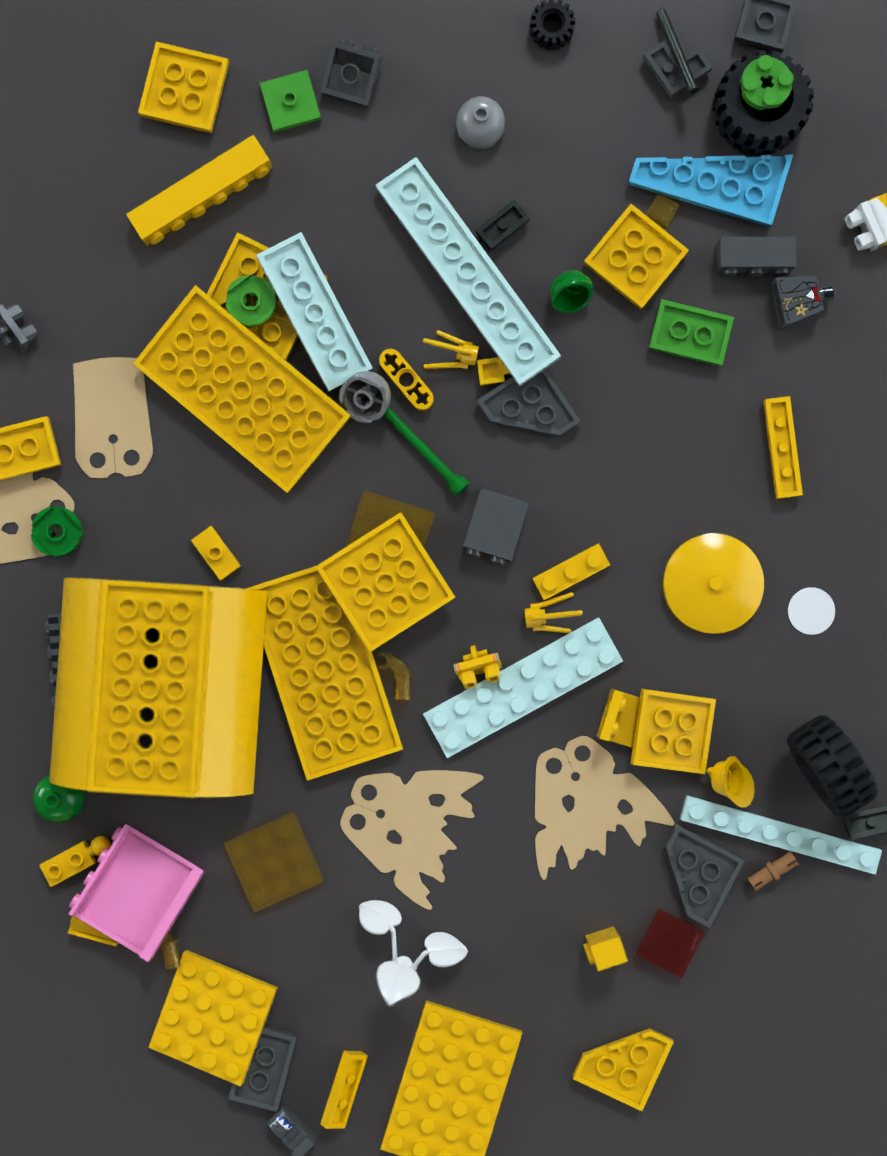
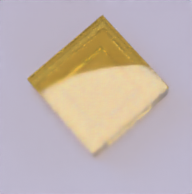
[646,193,680,228]

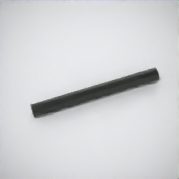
[656,9,699,95]

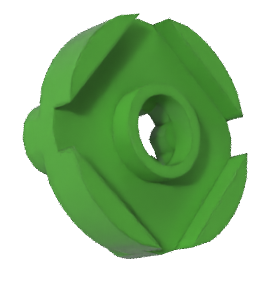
[740,55,793,110]
[226,275,277,328]

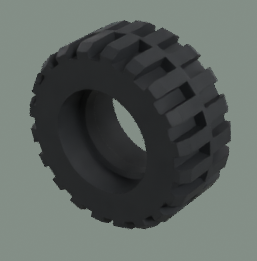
[712,50,814,155]
[787,715,878,817]

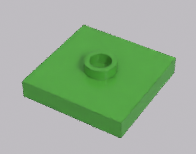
[260,70,321,133]

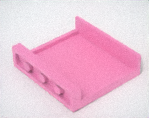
[69,824,205,962]

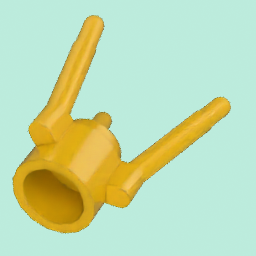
[423,330,479,369]
[525,592,583,634]

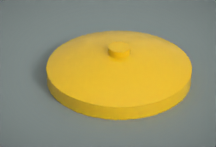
[663,534,764,634]

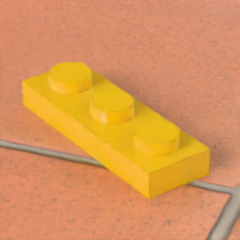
[532,543,610,600]
[320,1051,368,1129]

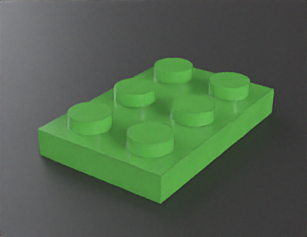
[648,299,734,367]

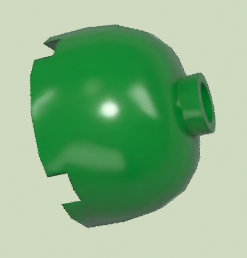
[32,775,86,823]

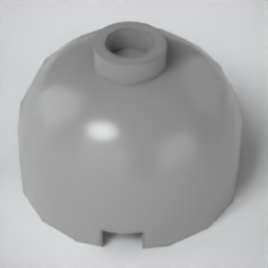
[456,96,505,150]
[339,371,391,423]

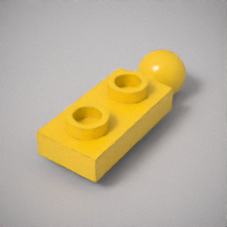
[39,836,111,887]

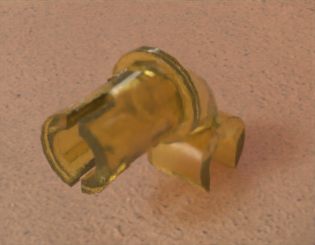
[376,651,413,700]
[159,933,181,969]

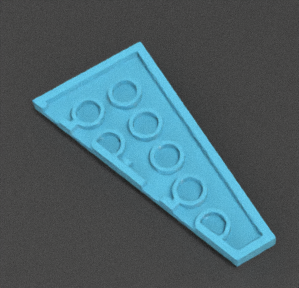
[628,154,793,228]

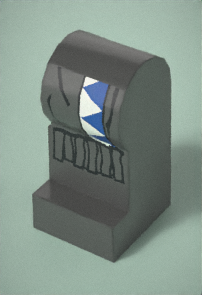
[268,1106,317,1156]

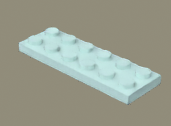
[256,232,372,392]

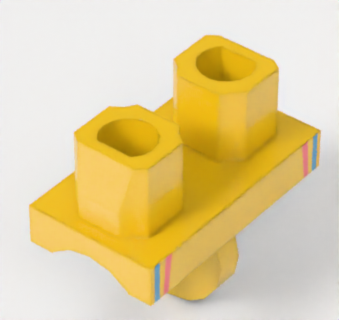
[453,645,502,689]

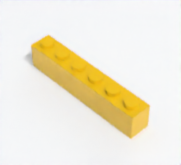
[126,135,272,246]

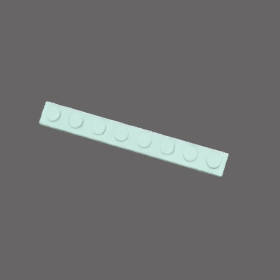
[679,795,882,875]

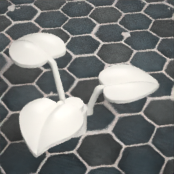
[359,900,468,1006]

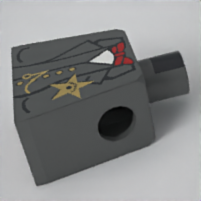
[770,276,834,330]

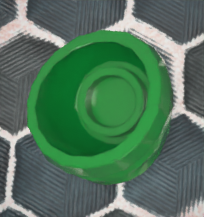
[550,270,593,313]

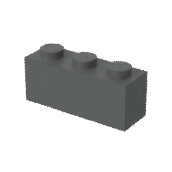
[716,237,796,277]

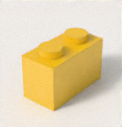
[583,926,628,971]

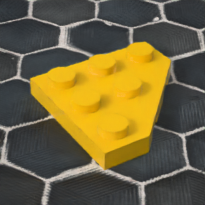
[572,1028,674,1111]

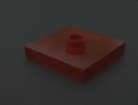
[636,908,705,978]

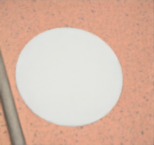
[788,587,835,635]

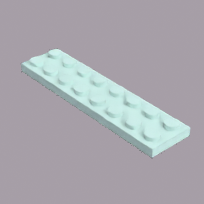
[423,617,623,758]

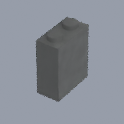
[463,488,529,565]

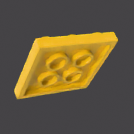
[138,41,230,134]
[583,204,689,310]
[630,688,716,774]

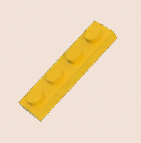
[763,396,803,499]

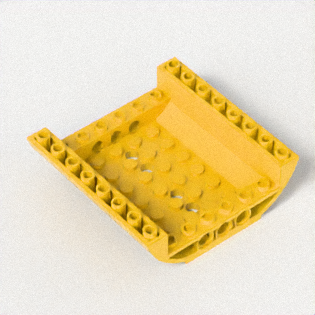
[49,578,267,798]

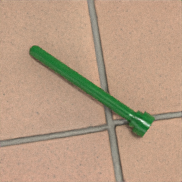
[383,407,470,497]

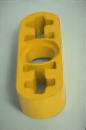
[379,349,434,411]

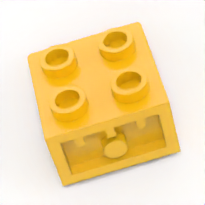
[596,688,640,748]

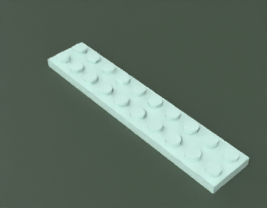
[375,157,561,387]

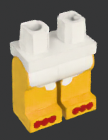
[844,193,887,251]

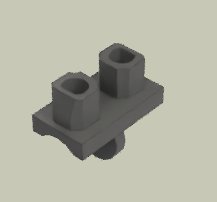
[0,304,38,354]

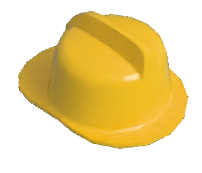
[707,756,755,808]

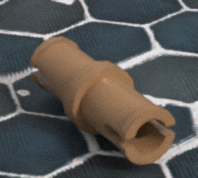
[747,851,799,892]

